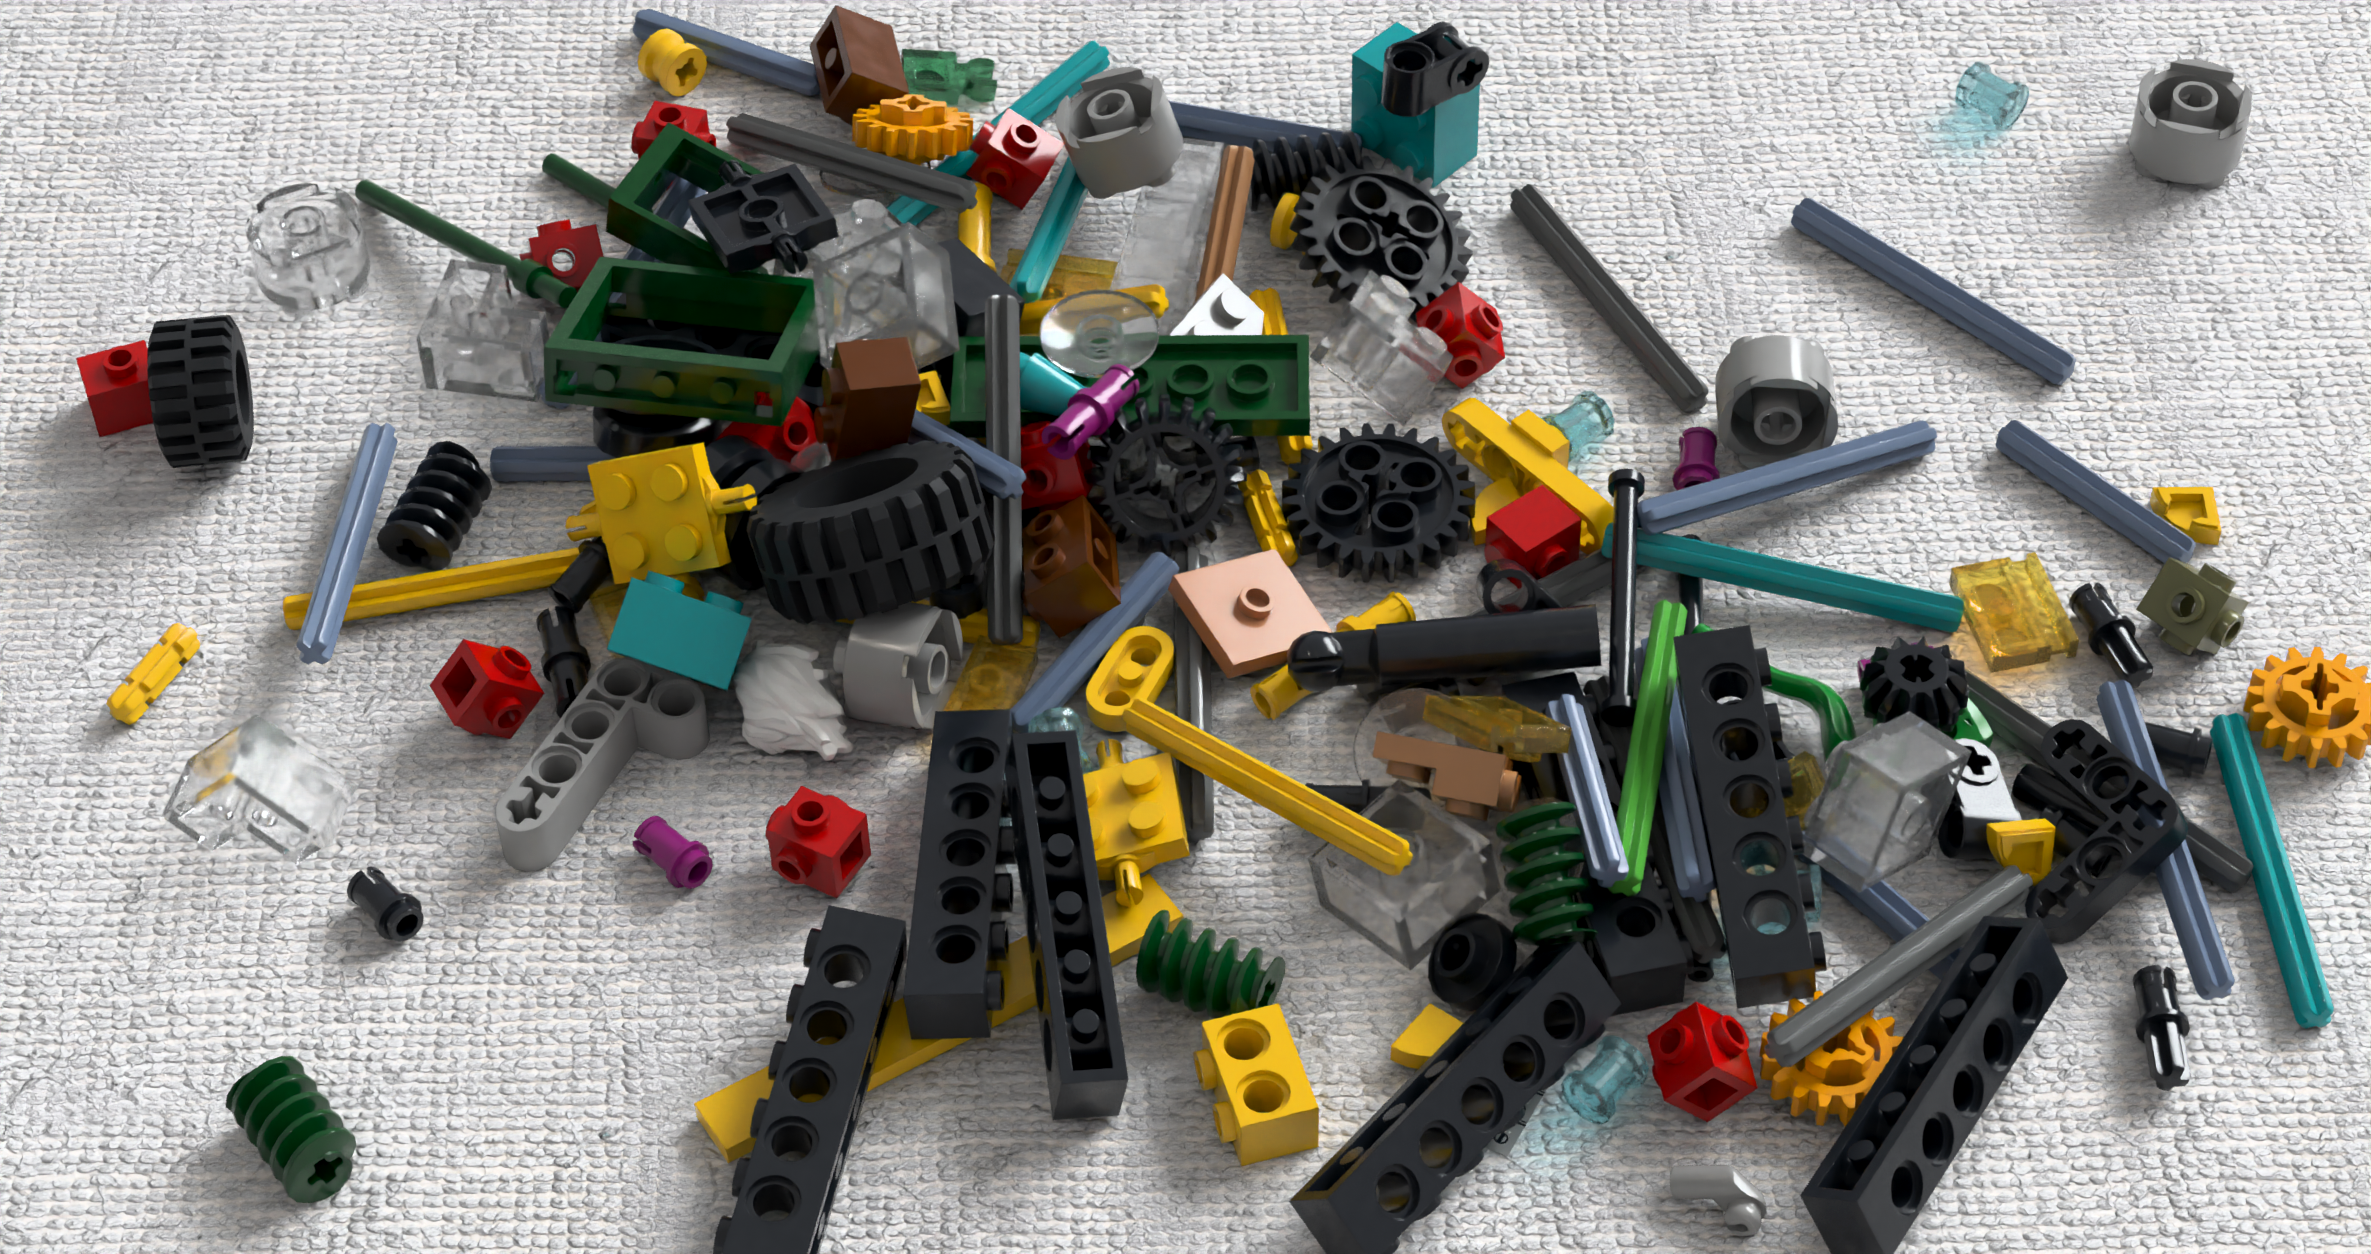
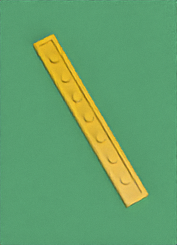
[694,873,1184,1163]

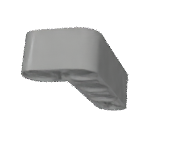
[495,657,710,872]

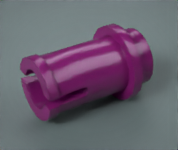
[1672,427,1720,490]
[633,816,713,889]

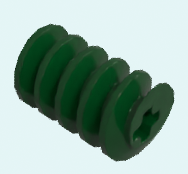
[1495,802,1598,946]
[1136,910,1285,1019]
[226,1056,356,1203]

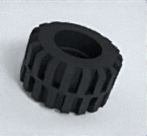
[147,315,254,468]

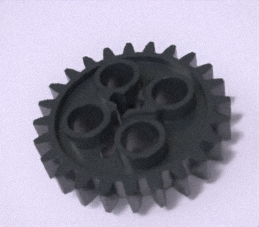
[1289,156,1473,325]
[1282,423,1476,583]

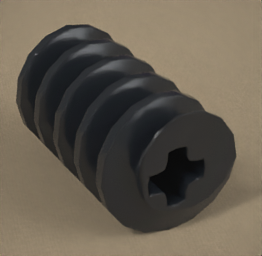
[1248,130,1361,212]
[377,441,492,570]

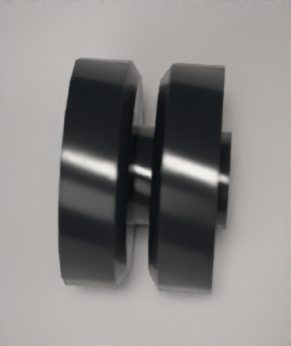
[593,335,722,458]
[705,435,805,590]

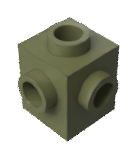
[2136,557,2249,656]

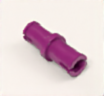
[1042,364,1140,460]

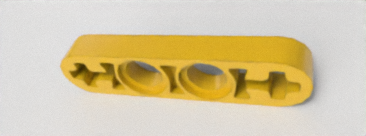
[1442,398,1613,555]

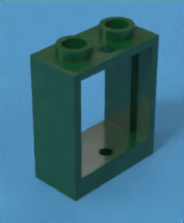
[606,122,763,272]

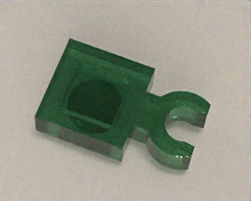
[900,49,997,105]

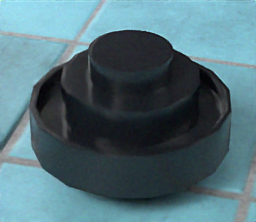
[1428,912,1517,1011]

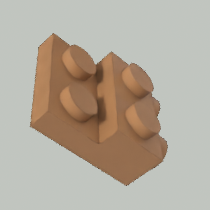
[1372,731,1522,821]

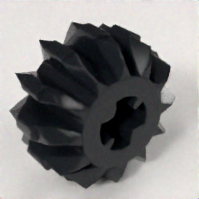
[1859,636,1969,743]

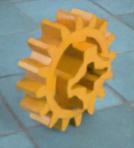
[852,94,973,166]
[2243,647,2371,768]
[1759,991,1904,1126]

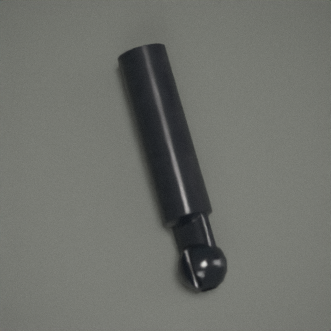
[1287,604,1601,692]

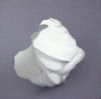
[733,640,854,761]

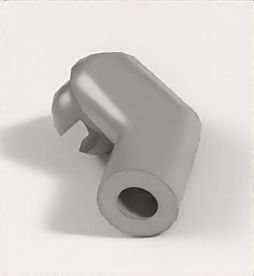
[1670,1165,1767,1236]

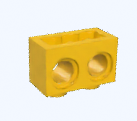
[1193,1003,1319,1167]

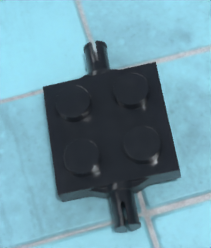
[688,159,839,274]

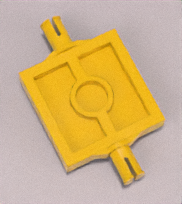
[565,442,757,584]
[1083,739,1190,907]

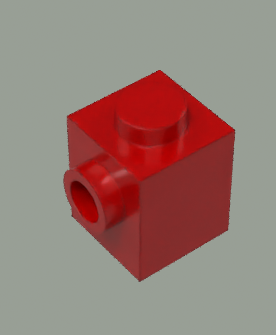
[76,340,153,437]
[1484,485,1582,589]

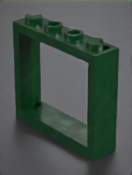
[544,257,828,427]

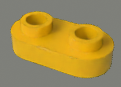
[1086,626,1174,732]

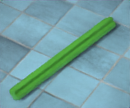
[1607,600,1687,896]

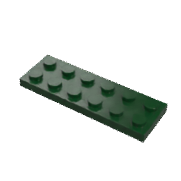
[950,335,1310,438]

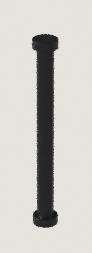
[1601,469,1645,727]

